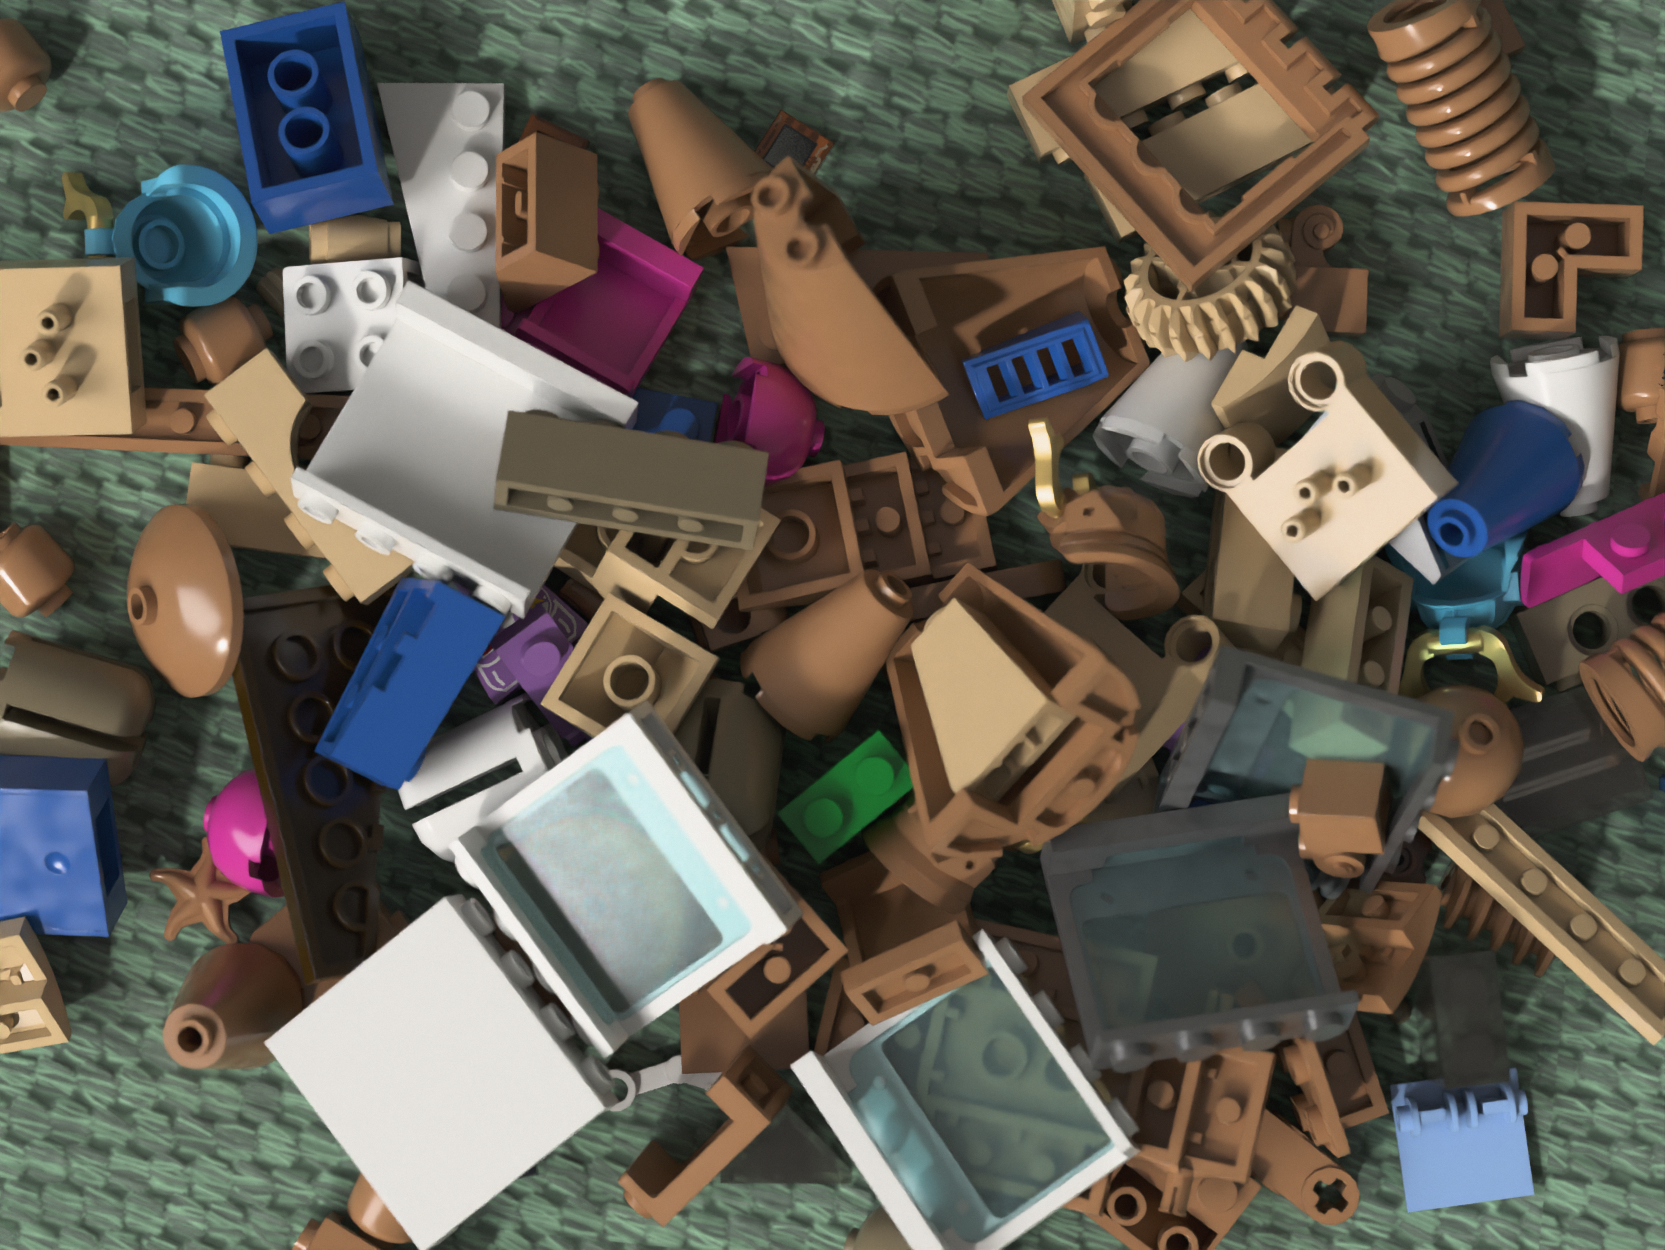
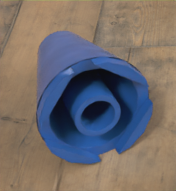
[1427,400,1585,557]

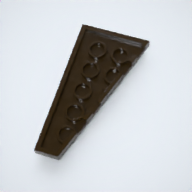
[232,582,399,985]

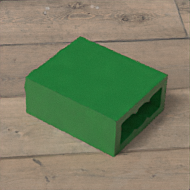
[777,730,913,864]

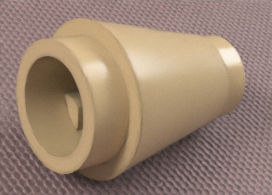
[309,214,401,265]

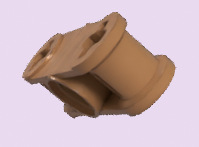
[1251,1107,1360,1225]

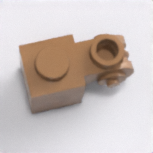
[1275,204,1369,339]
[1289,759,1393,878]

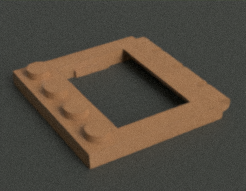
[1022,0,1380,292]

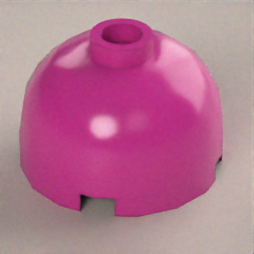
[713,357,825,486]
[203,768,284,898]

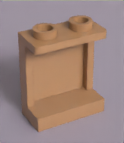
[819,850,989,1026]
[618,1045,794,1227]

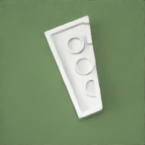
[377,83,505,329]

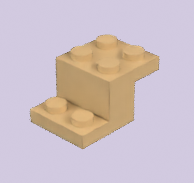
[554,508,781,629]

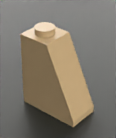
[910,598,1076,803]

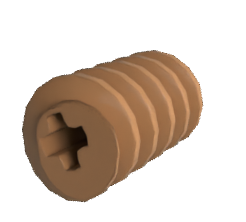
[1437,861,1556,978]

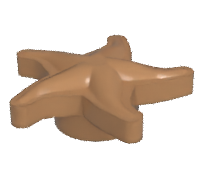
[149,837,252,944]

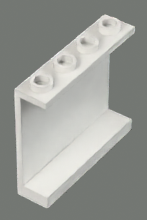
[291,280,638,619]
[264,894,619,1250]

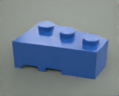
[315,577,505,790]

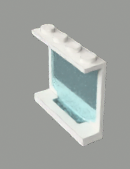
[448,700,804,1059]
[790,929,1141,1250]

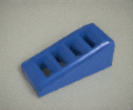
[961,311,1109,420]

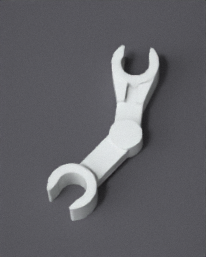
[608,1054,723,1112]

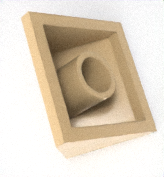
[540,593,720,738]

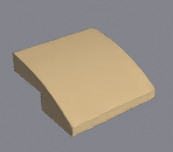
[1211,305,1337,447]
[0,917,72,1054]

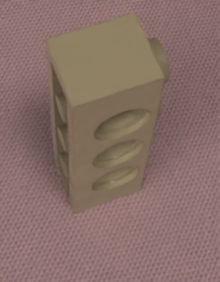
[1508,575,1665,692]

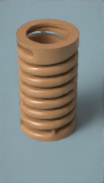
[1367,0,1556,217]
[1579,613,1665,762]

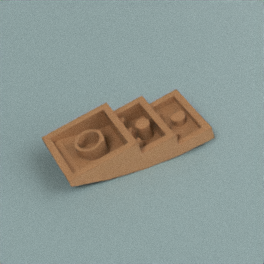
[736,451,998,612]

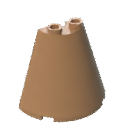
[751,156,950,415]
[872,246,1151,516]
[885,562,1140,859]

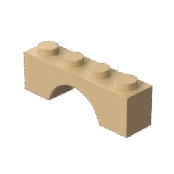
[204,348,415,605]

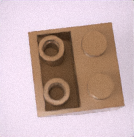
[495,132,600,313]
[1084,1158,1262,1250]

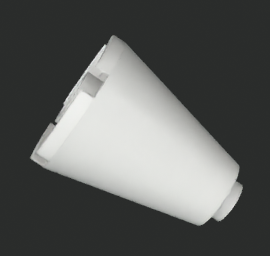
[1490,336,1620,517]
[1093,341,1248,498]

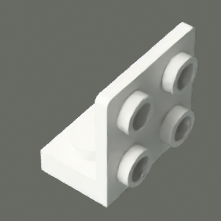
[282,257,425,394]

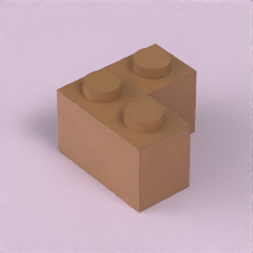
[1499,201,1644,340]
[705,852,849,1039]

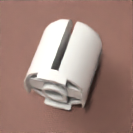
[398,693,582,862]

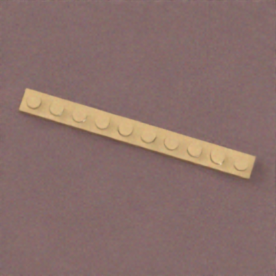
[1175,570,1665,1046]

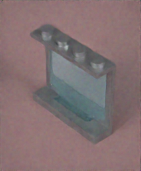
[1152,645,1460,894]
[1040,793,1360,1073]

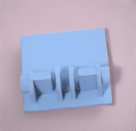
[1389,1067,1535,1213]

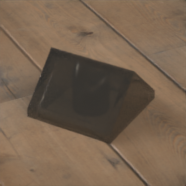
[721,1096,852,1184]

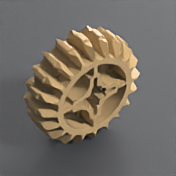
[1123,208,1298,362]

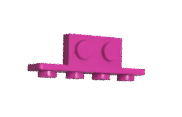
[1520,492,1665,608]

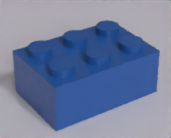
[220,1,394,234]

